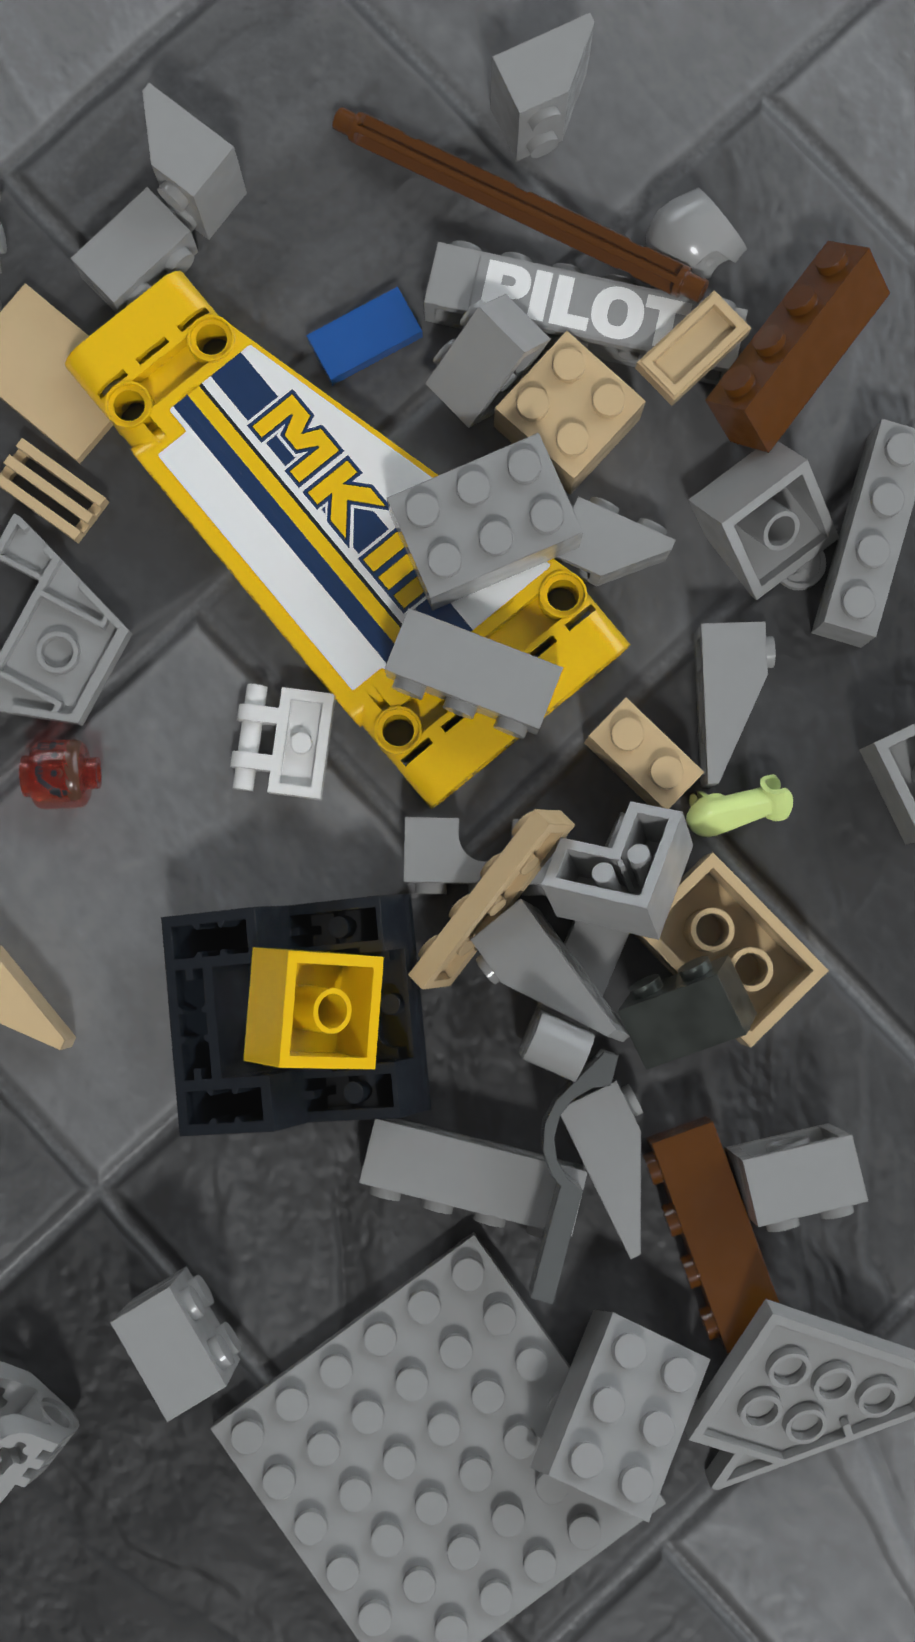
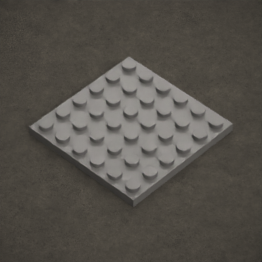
[211,1232,666,1642]

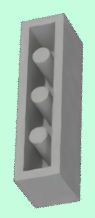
[811,419,915,648]
[359,1118,587,1239]

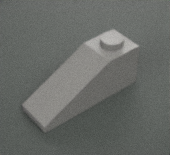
[694,622,776,788]
[470,899,630,1042]
[560,1078,643,1259]

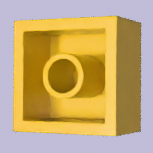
[243,947,384,1069]

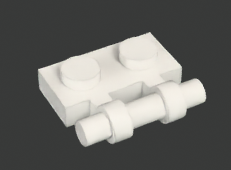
[230,684,336,800]

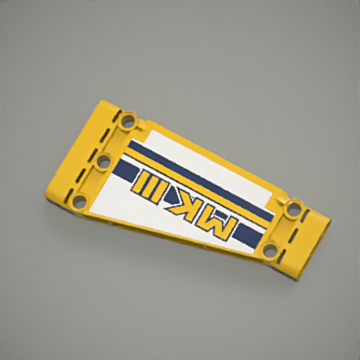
[65,271,631,809]

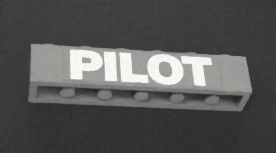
[424,241,748,385]

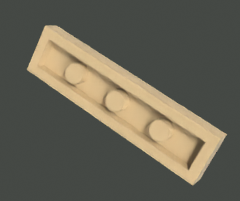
[408,809,575,989]

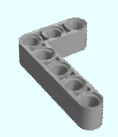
[518,812,629,1082]

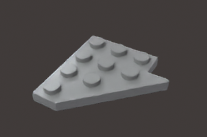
[684,1299,915,1490]

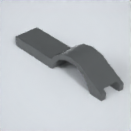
[529,1049,618,1304]

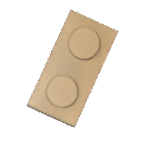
[584,698,704,809]

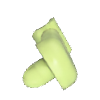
[686,774,793,837]

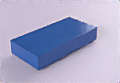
[306,286,423,386]

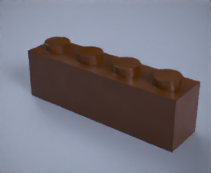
[705,241,890,453]
[642,1116,780,1353]

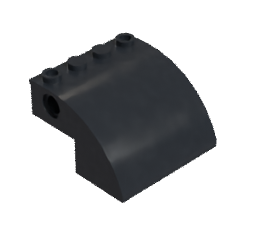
[161,894,431,1137]

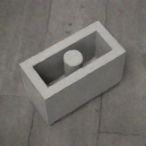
[70,187,198,314]
[425,294,550,428]

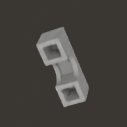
[404,817,567,896]

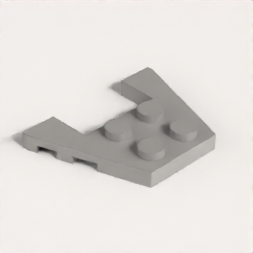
[0,514,133,726]

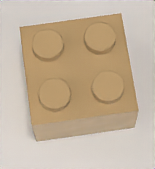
[494,331,646,495]

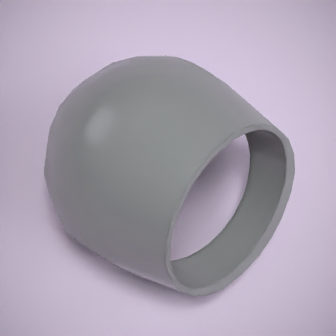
[646,187,747,280]

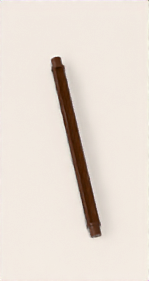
[332,107,709,303]

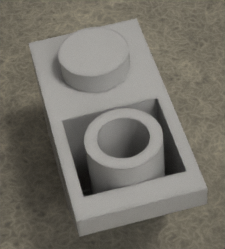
[554,496,676,586]

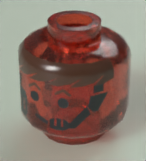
[19,739,102,810]

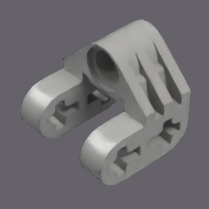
[0,1361,79,1503]

